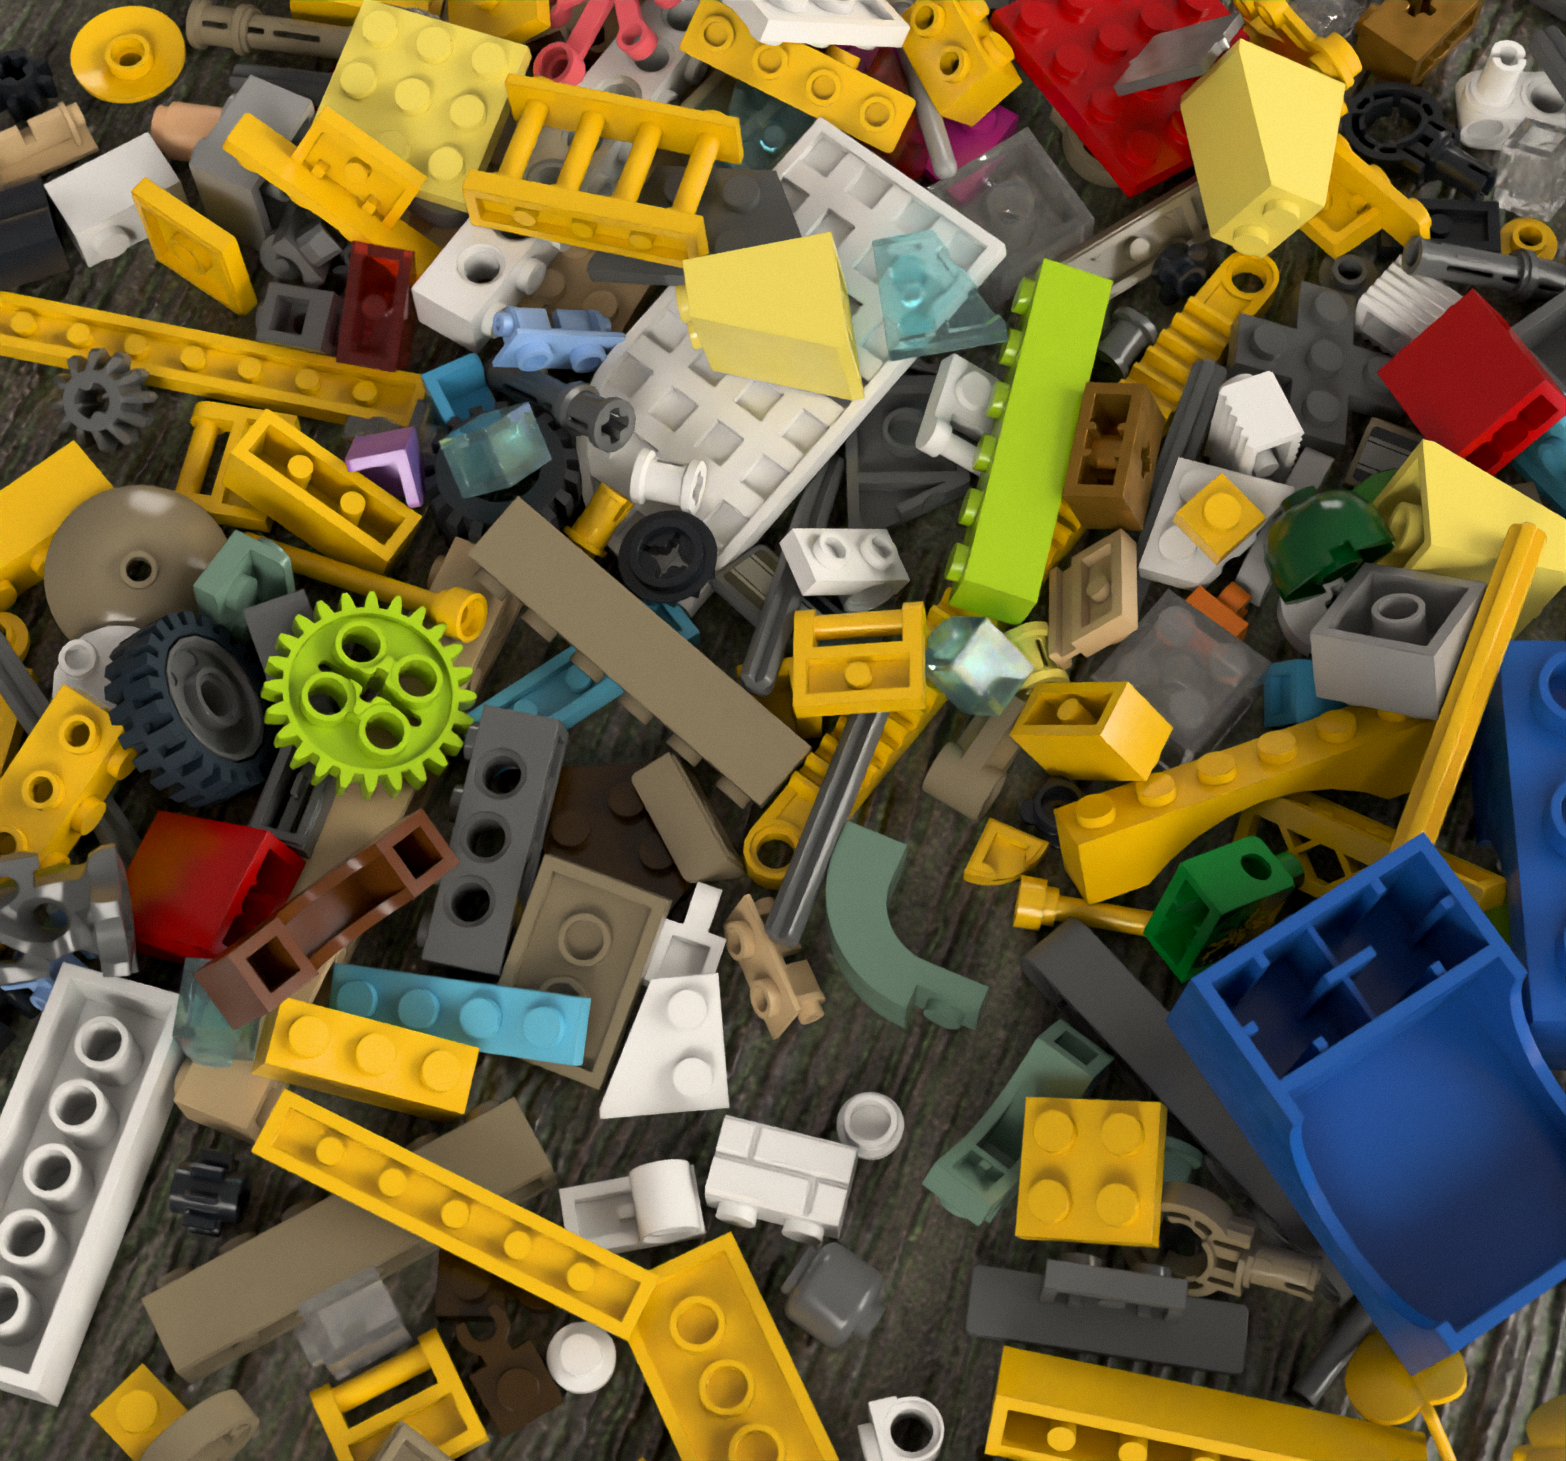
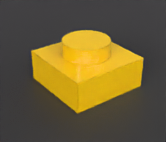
[1173,473,1266,566]
[90,1363,189,1461]

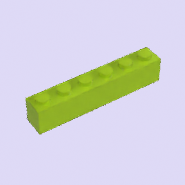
[944,258,1113,626]

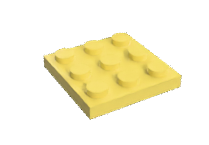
[311,0,532,213]

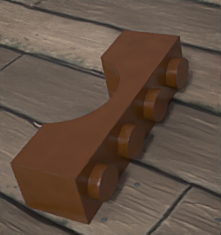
[193,808,460,1030]

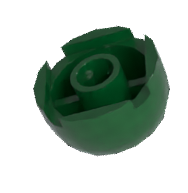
[1263,486,1396,605]

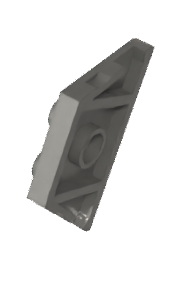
[587,165,802,286]
[845,357,970,531]

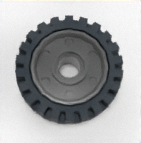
[104,611,281,808]

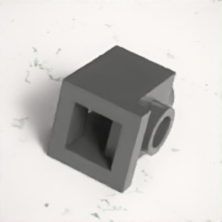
[255,281,358,359]

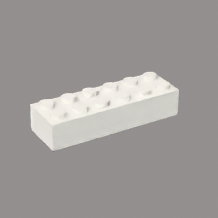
[0,962,205,1407]

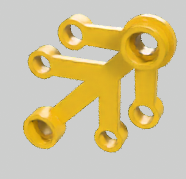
[1232,0,1362,118]

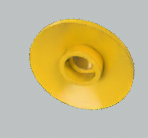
[70,6,186,104]

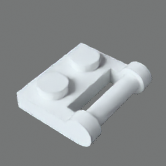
[915,353,1003,477]

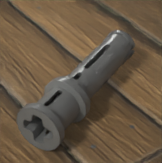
[1401,235,1566,303]
[483,355,636,453]

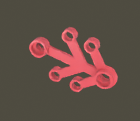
[533,0,682,86]

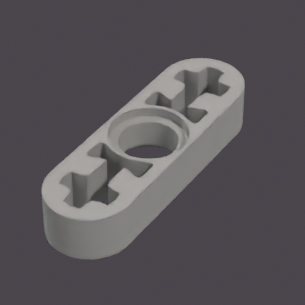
[1235,446,1335,607]

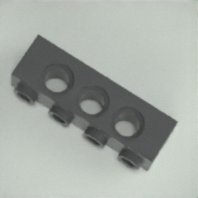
[417,705,569,982]

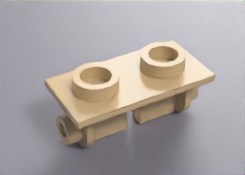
[0,101,99,185]
[722,894,826,1040]

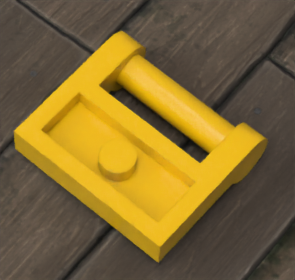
[173,401,301,533]
[793,601,927,718]
[309,1327,490,1461]

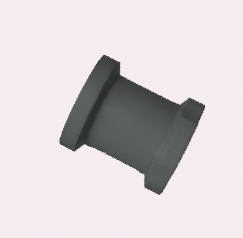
[1091,306,1159,383]

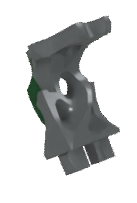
[0,843,139,986]

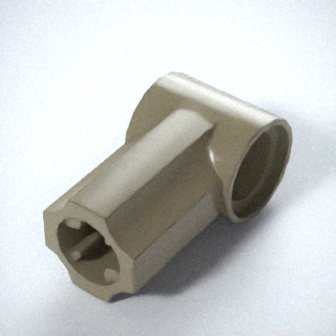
[922,690,1026,823]

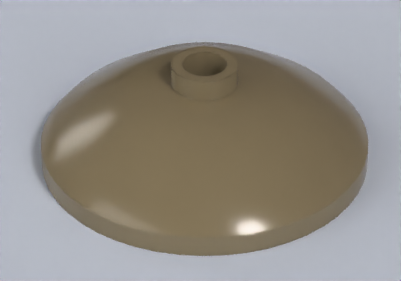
[44,485,227,641]

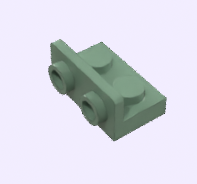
[193,529,296,645]

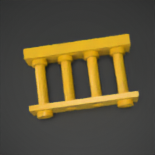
[461,73,744,268]

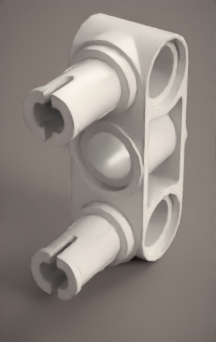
[1455,40,1566,154]

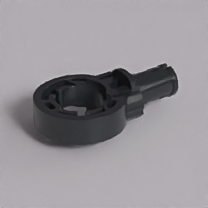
[1342,82,1499,201]

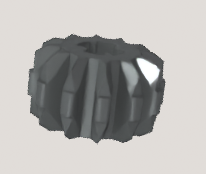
[48,348,158,452]

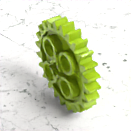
[261,591,477,801]

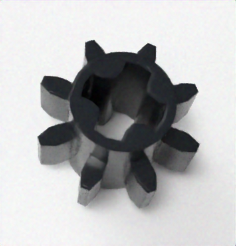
[0,48,59,123]
[169,1148,252,1238]

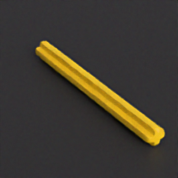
[1387,522,1547,855]

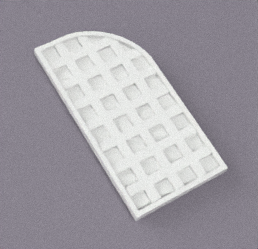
[576,117,1006,618]

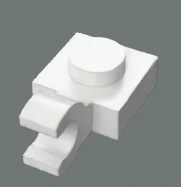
[642,882,727,987]

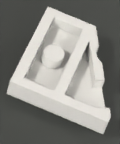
[1138,457,1295,592]
[599,973,729,1119]

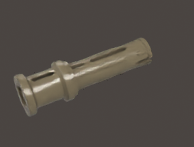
[186,0,353,60]

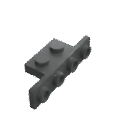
[965,1253,1249,1376]

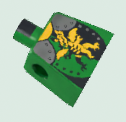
[1143,835,1305,983]

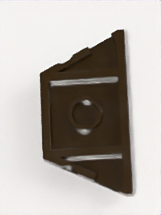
[501,763,697,920]

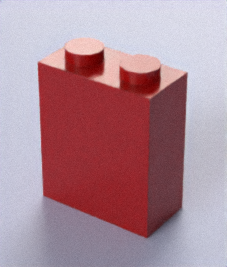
[1377,288,1566,476]
[126,810,307,968]

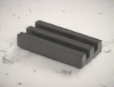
[248,745,337,859]

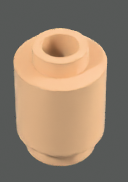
[151,101,223,162]

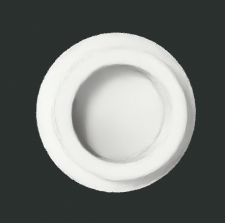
[837,1092,904,1160]
[546,1322,617,1394]

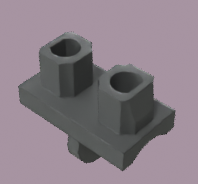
[260,198,347,289]

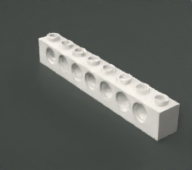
[411,0,726,354]

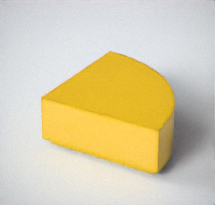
[963,817,1049,886]

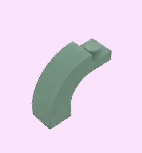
[826,820,989,1031]
[922,1019,1115,1226]

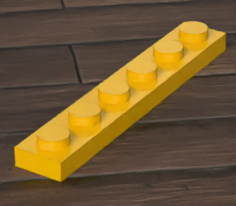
[251,1088,660,1342]

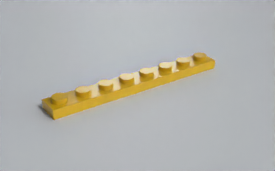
[0,290,429,437]

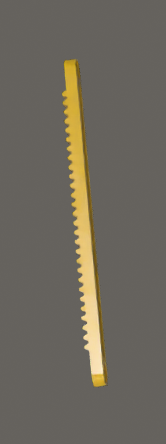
[743,252,1279,890]

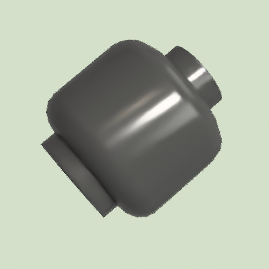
[780,1242,887,1348]

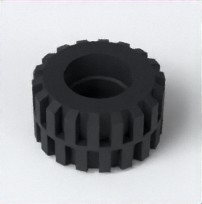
[424,402,585,549]

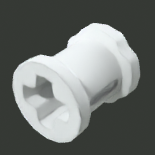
[630,448,707,515]

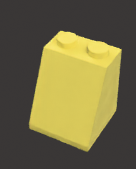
[1180,38,1346,258]
[675,232,864,401]
[1372,439,1566,640]

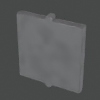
[1113,12,1245,96]

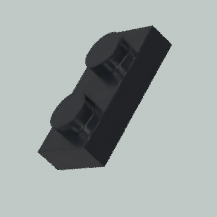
[1377,197,1501,260]

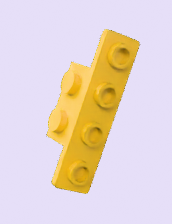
[680,0,916,153]
[222,105,443,283]
[1299,133,1432,260]

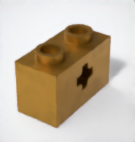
[1354,0,1484,86]
[1062,382,1165,531]

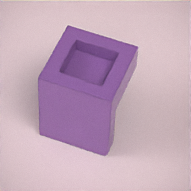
[345,426,426,508]

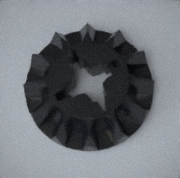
[618,510,719,608]

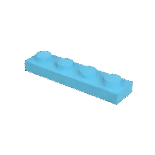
[460,600,701,778]
[328,963,591,1066]

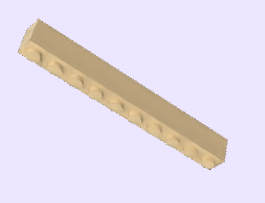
[173,537,523,1145]

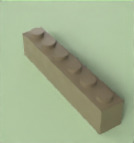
[468,496,812,810]
[141,1097,558,1385]

